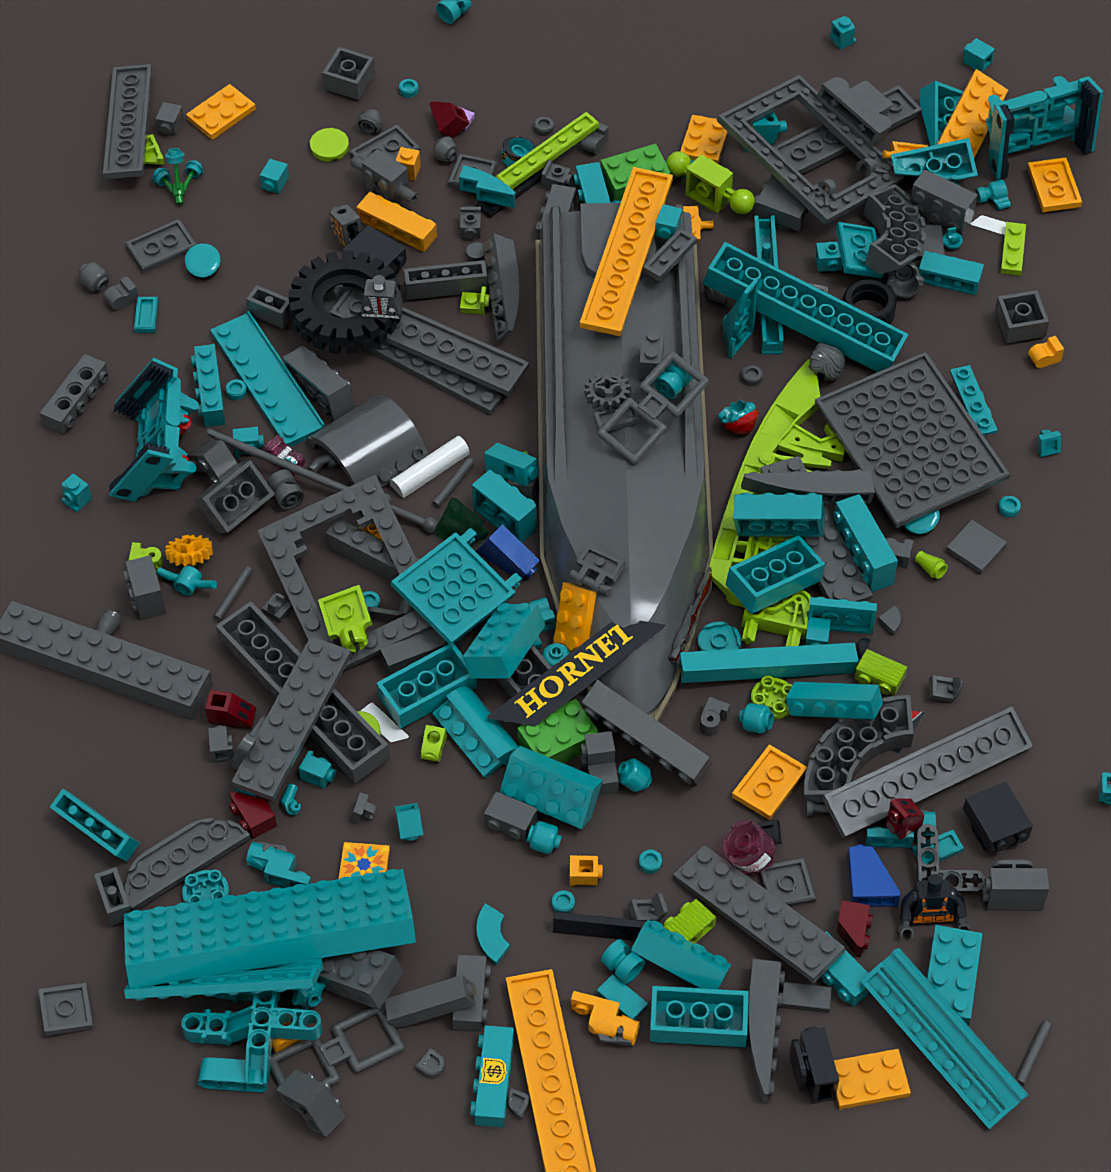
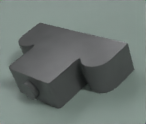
[816,77,893,147]

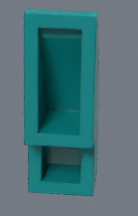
[459,165,516,208]

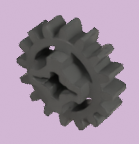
[584,371,631,412]

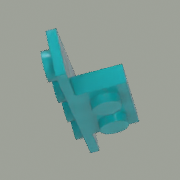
[950,365,998,436]

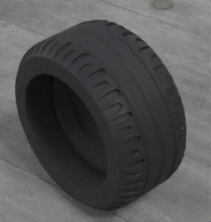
[842,279,897,324]

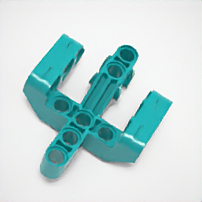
[181,990,322,1092]

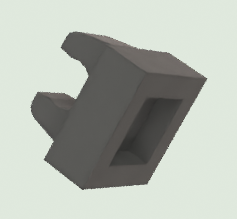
[262,593,293,623]
[349,792,377,824]

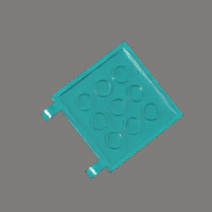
[391,528,522,646]

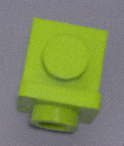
[460,287,490,315]

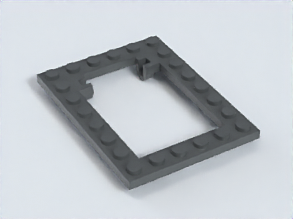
[717,75,906,225]
[258,475,432,670]

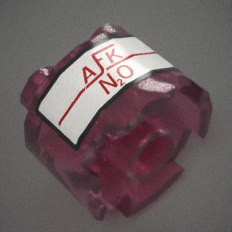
[722,820,775,874]

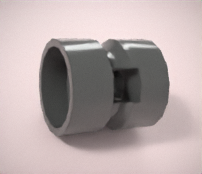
[267,469,305,510]

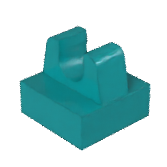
[1038,429,1061,457]

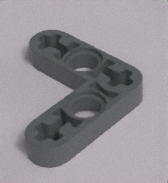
[229,714,267,770]
[916,824,985,893]

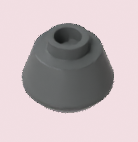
[357,109,382,135]
[433,137,458,162]

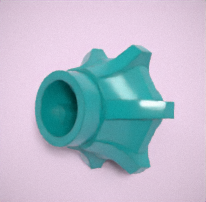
[292,982,326,1010]

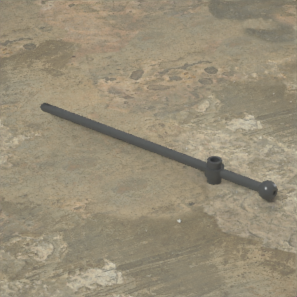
[206,429,439,534]

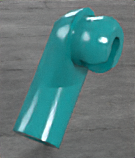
[281,784,301,815]

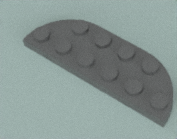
[125,818,251,911]

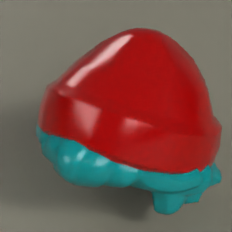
[718,399,759,435]

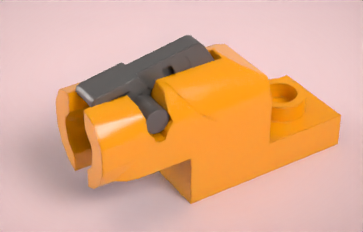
[571,991,640,1046]

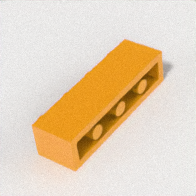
[356,192,437,252]

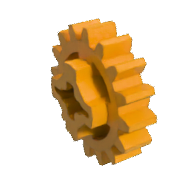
[165,535,213,566]

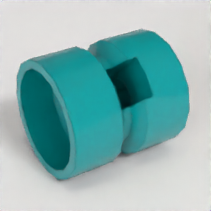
[436,0,472,24]
[653,362,693,399]
[601,939,646,984]

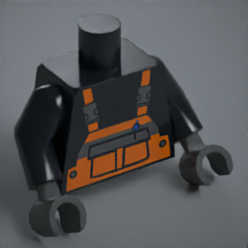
[897,874,971,939]

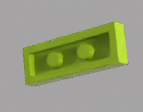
[1001,222,1026,276]

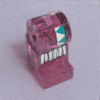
[264,434,306,475]

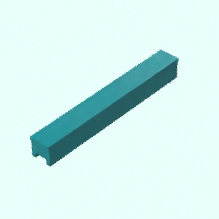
[753,215,784,355]
[679,643,859,683]

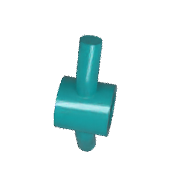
[156,566,217,596]

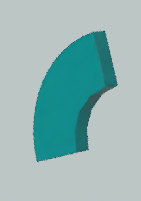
[477,903,510,966]

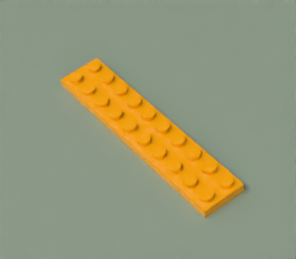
[580,167,673,336]
[506,969,596,1172]

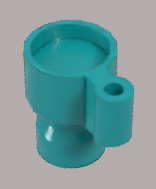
[975,179,1011,210]

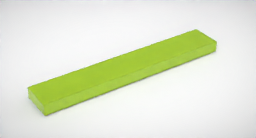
[496,111,599,189]

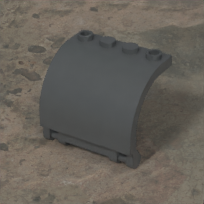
[307,394,429,487]

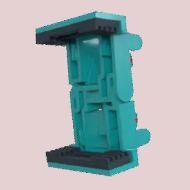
[986,76,1103,180]
[109,358,199,502]

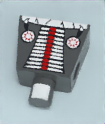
[361,275,403,319]

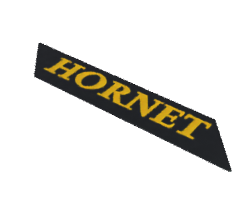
[487,621,666,726]

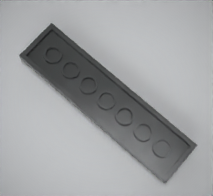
[103,64,153,179]
[773,85,922,174]
[759,456,873,602]
[231,636,352,801]
[673,845,845,983]

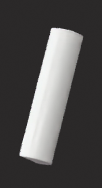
[390,436,470,499]

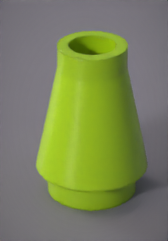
[915,551,948,579]

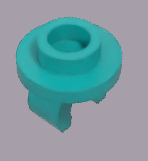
[943,227,963,249]

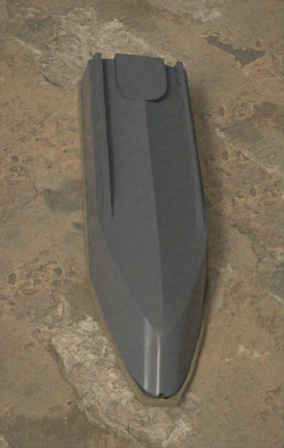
[536,203,713,722]

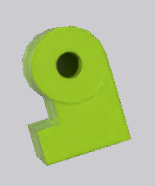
[129,542,163,572]
[421,725,447,762]

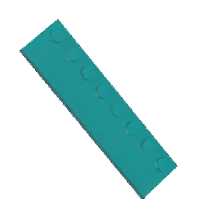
[210,311,325,448]
[861,948,1029,1129]
[124,958,324,1001]

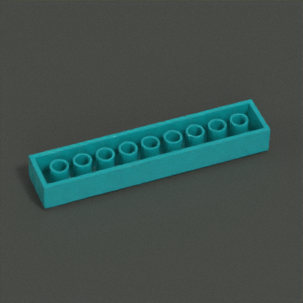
[703,242,909,372]

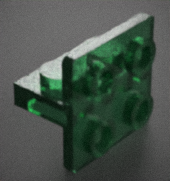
[435,497,490,547]

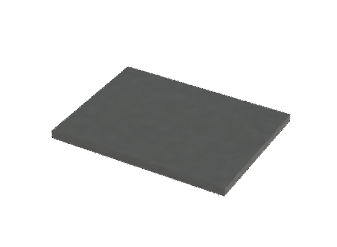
[815,352,1010,528]

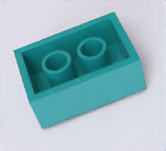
[472,470,537,543]

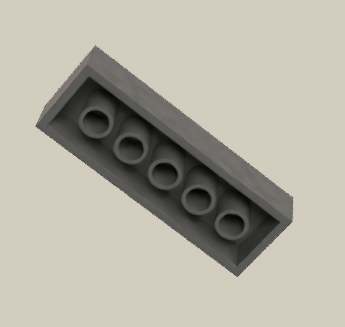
[582,680,712,785]

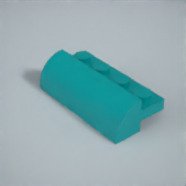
[432,686,519,779]

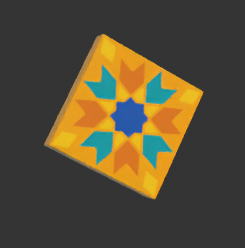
[339,842,390,879]

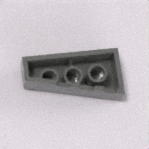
[283,346,355,422]

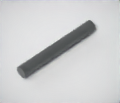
[432,458,475,508]
[213,566,253,621]
[1016,1021,1052,1086]

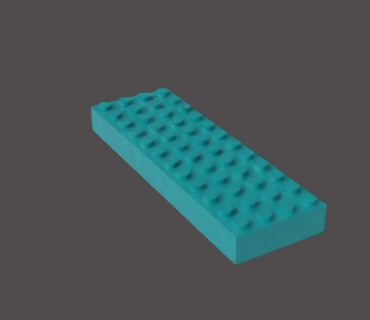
[124,869,416,989]

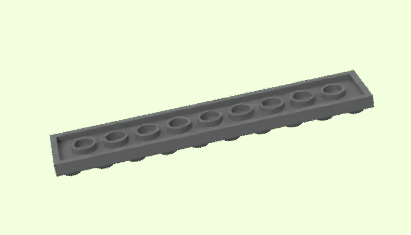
[330,287,529,396]
[822,706,1033,838]

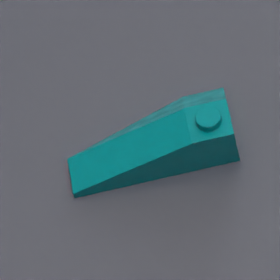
[920,81,963,146]
[891,138,978,181]
[721,279,758,359]

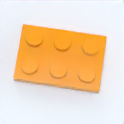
[186,84,256,140]
[681,115,728,164]
[1027,157,1082,212]
[553,582,597,653]
[732,744,807,820]
[834,1049,911,1110]

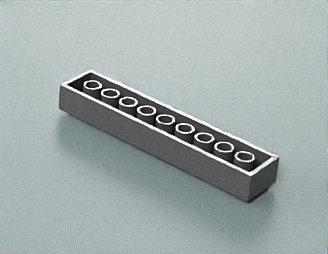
[0,601,213,720]
[216,601,390,784]

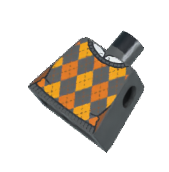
[329,205,362,248]

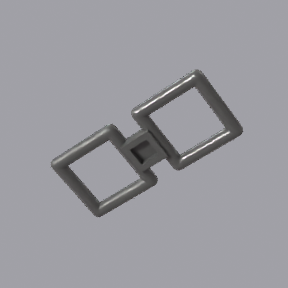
[597,351,709,464]
[270,1005,405,1086]

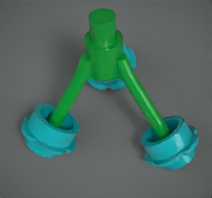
[153,148,203,205]

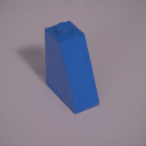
[476,524,540,578]
[847,845,900,907]

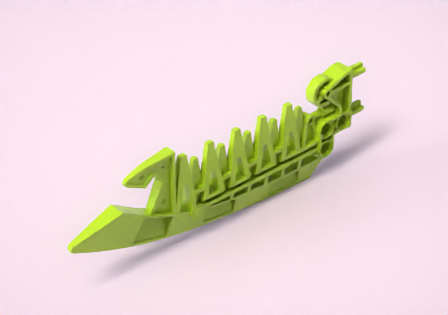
[709,359,844,647]

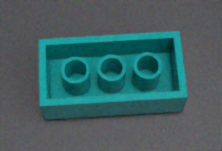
[733,493,825,537]
[833,494,898,593]
[726,535,825,614]
[463,603,545,678]
[376,644,477,729]
[500,746,603,829]
[926,925,983,1026]
[650,986,749,1047]

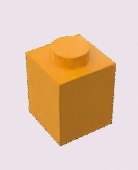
[396,147,421,181]

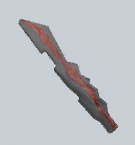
[669,567,712,663]

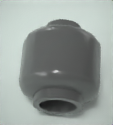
[79,262,109,292]

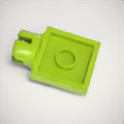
[318,585,373,652]

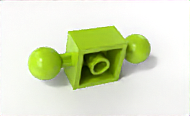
[666,151,755,215]

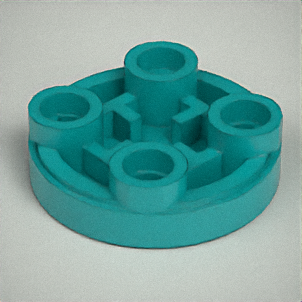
[182,870,230,903]

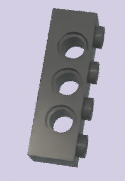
[40,354,109,434]

